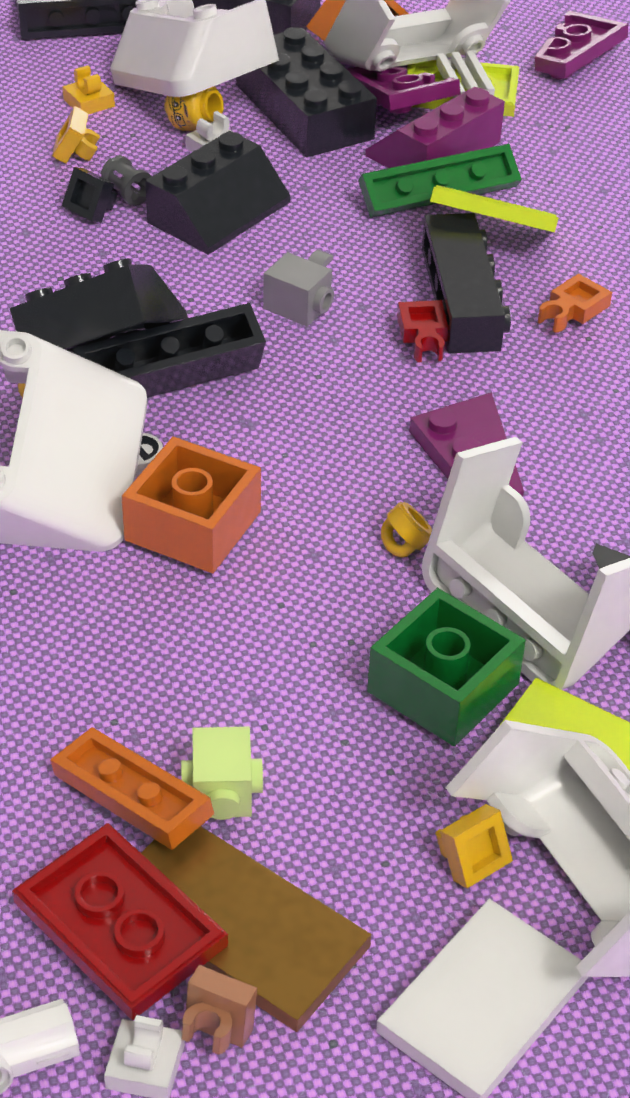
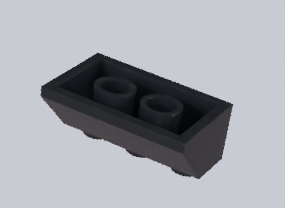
[145,130,290,255]
[10,258,188,352]

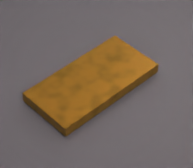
[141,826,372,1032]

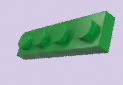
[358,144,522,218]

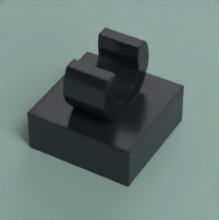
[62,167,118,222]

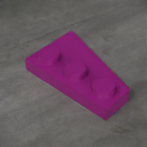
[535,10,628,79]
[347,67,461,114]
[409,392,524,497]

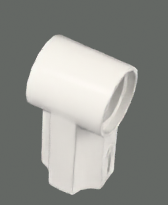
[0,998,80,1094]

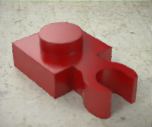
[397,300,449,362]

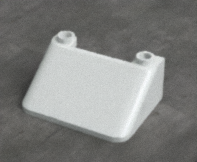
[0,330,148,552]

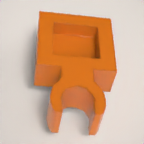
[538,273,612,333]

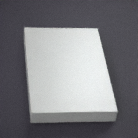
[376,898,588,1098]

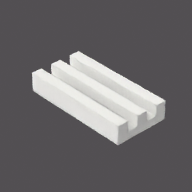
[436,50,495,98]

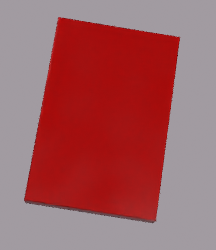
[12,823,228,1021]

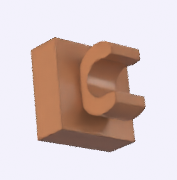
[182,965,257,1055]

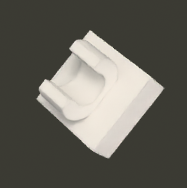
[185,111,231,152]
[104,1015,185,1098]

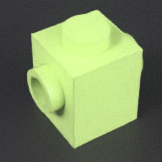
[181,726,263,820]

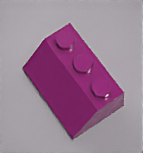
[365,86,505,168]

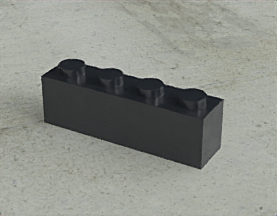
[422,213,511,354]
[72,303,266,398]

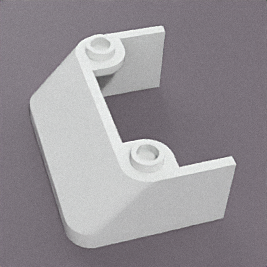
[110,0,279,97]
[324,0,511,71]
[422,437,630,690]
[445,720,630,977]

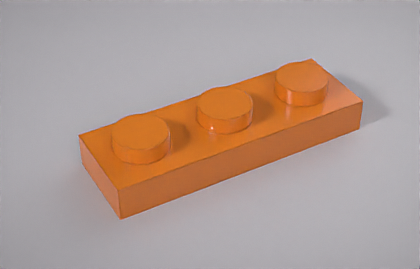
[50,727,214,850]

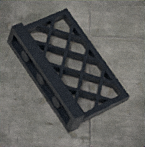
[15,0,138,40]

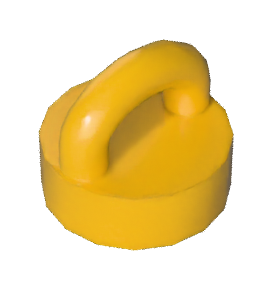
[381,501,432,558]

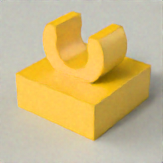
[62,65,115,114]
[52,106,100,164]
[435,804,513,889]

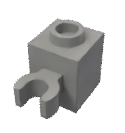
[263,250,334,327]

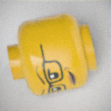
[164,86,224,131]

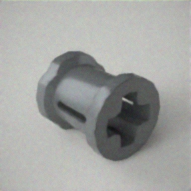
[101,155,152,206]

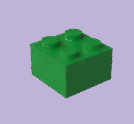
[367,587,526,747]

